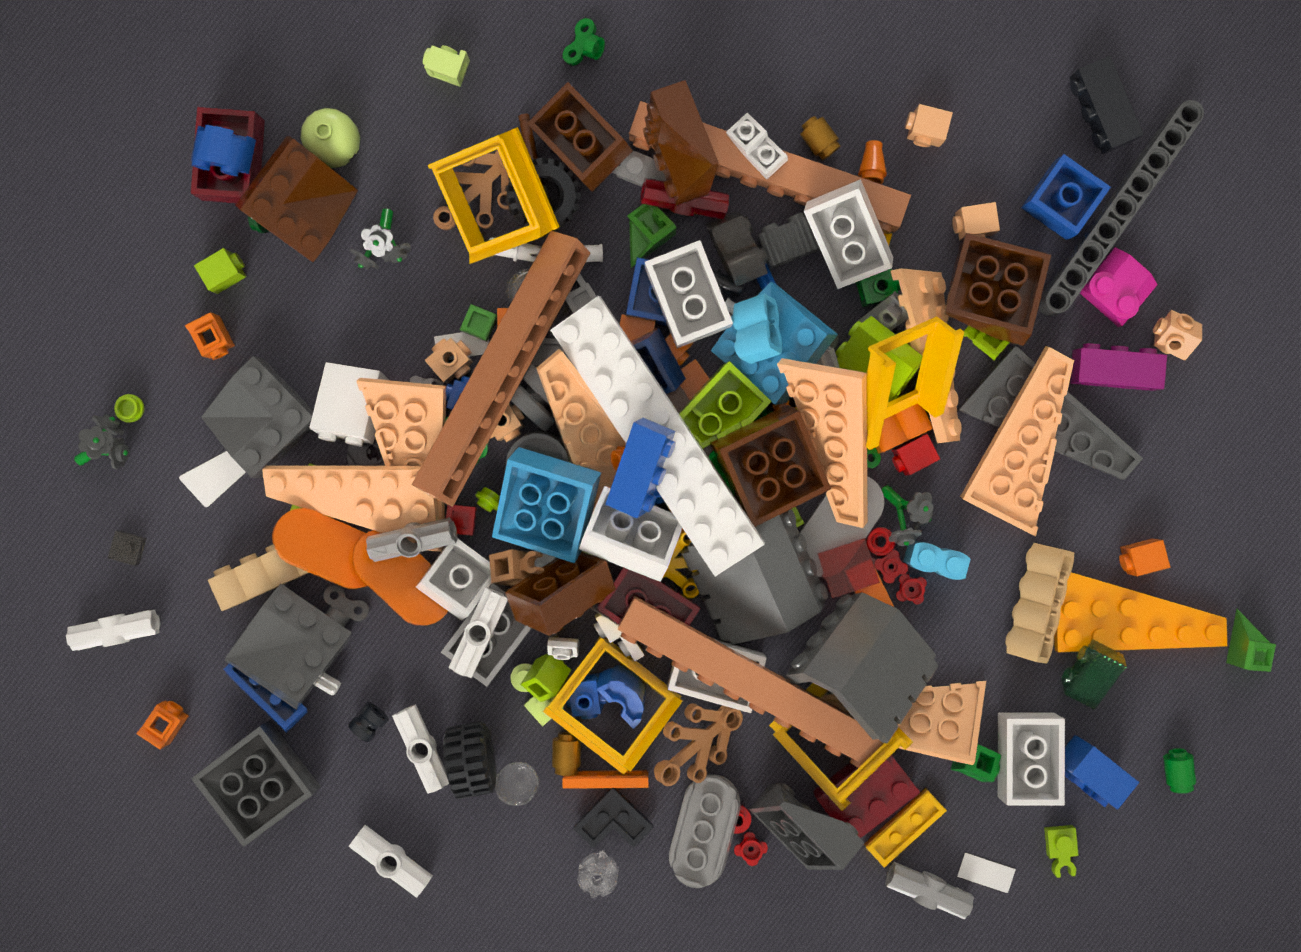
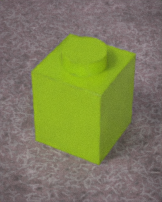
[194,248,246,294]
[520,653,571,702]

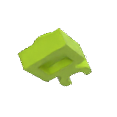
[1044,825,1078,878]

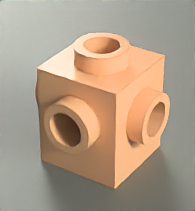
[1153,310,1202,360]
[425,338,473,384]
[490,402,525,443]

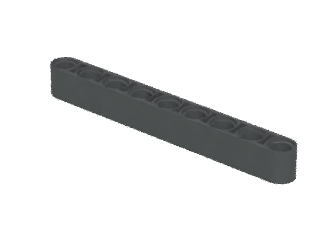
[1038,100,1204,316]

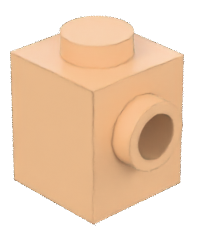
[905,104,953,147]
[953,202,1000,241]

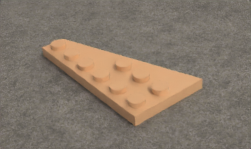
[891,268,962,443]
[536,349,626,516]

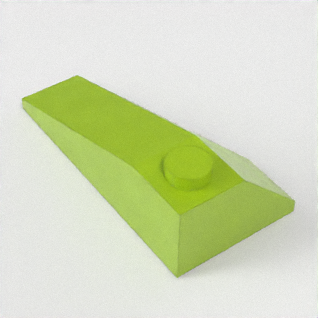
[679,361,771,449]

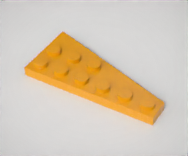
[1054,572,1227,652]

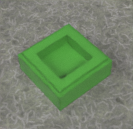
[460,304,497,342]

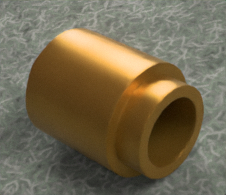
[800,116,841,161]
[552,732,581,776]

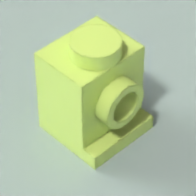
[423,45,470,87]

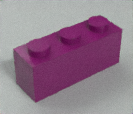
[1070,343,1167,391]

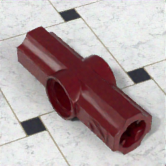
[640,178,729,219]

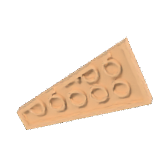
[960,346,1074,536]
[777,358,868,528]
[356,378,446,552]
[262,466,441,550]
[822,681,986,765]

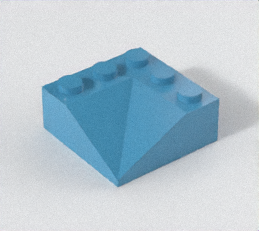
[711,282,838,405]
[492,447,602,563]

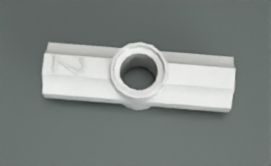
[449,587,508,678]
[66,610,161,651]
[392,704,449,793]
[349,825,433,898]

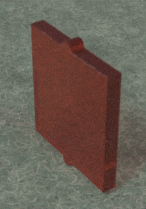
[817,538,880,598]

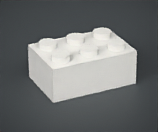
[804,179,893,289]
[645,240,733,348]
[579,486,682,582]
[667,639,767,713]
[998,713,1065,805]

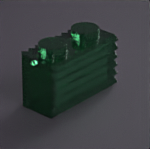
[1061,639,1127,709]

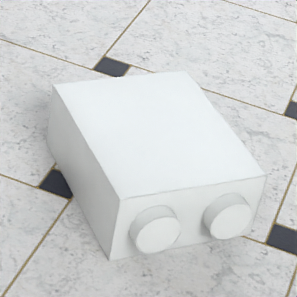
[309,362,389,446]

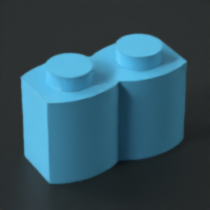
[732,293,782,364]
[903,541,971,580]

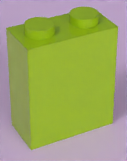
[835,316,923,402]

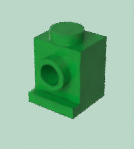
[856,268,901,308]
[951,744,1001,782]

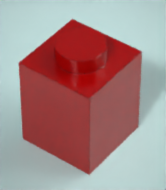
[892,434,940,475]

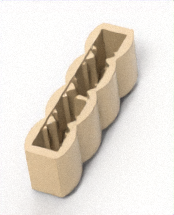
[1005,543,1074,663]
[208,545,309,611]

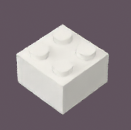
[416,538,492,621]

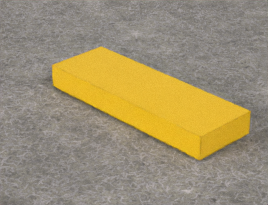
[864,788,947,868]

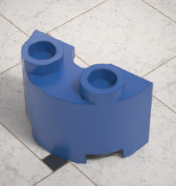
[191,125,256,176]
[596,665,646,729]

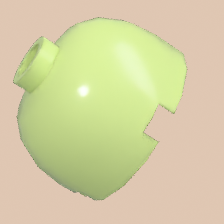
[300,108,360,168]

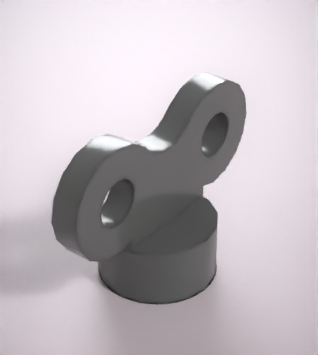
[324,585,369,627]

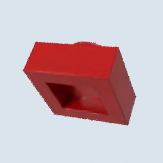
[446,504,477,536]

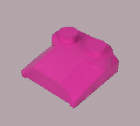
[1080,247,1158,327]

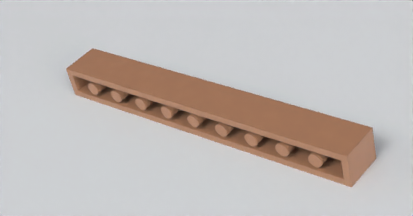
[629,101,911,234]
[411,231,590,507]
[618,596,884,771]

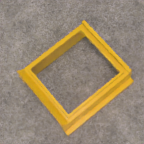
[428,127,560,264]
[866,316,964,450]
[542,637,683,775]
[769,683,913,811]

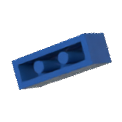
[605,417,676,519]
[224,664,308,733]

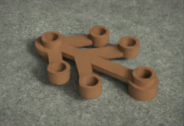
[433,148,510,230]
[654,703,743,786]

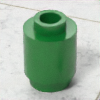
[1163,748,1196,793]

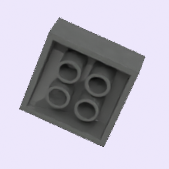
[201,356,314,478]
[225,584,352,710]
[191,720,321,847]
[749,783,864,870]

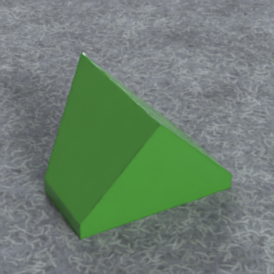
[627,204,676,268]
[1226,609,1276,672]

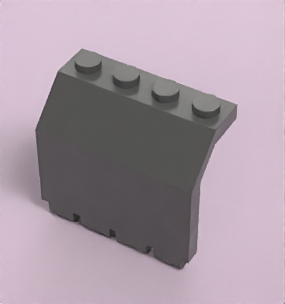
[681,509,828,644]
[785,592,938,743]

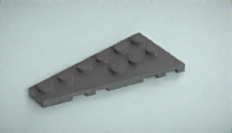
[957,346,1143,480]

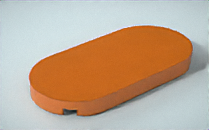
[272,508,368,589]
[353,530,448,626]

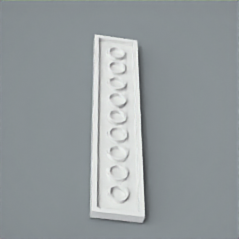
[551,296,765,576]

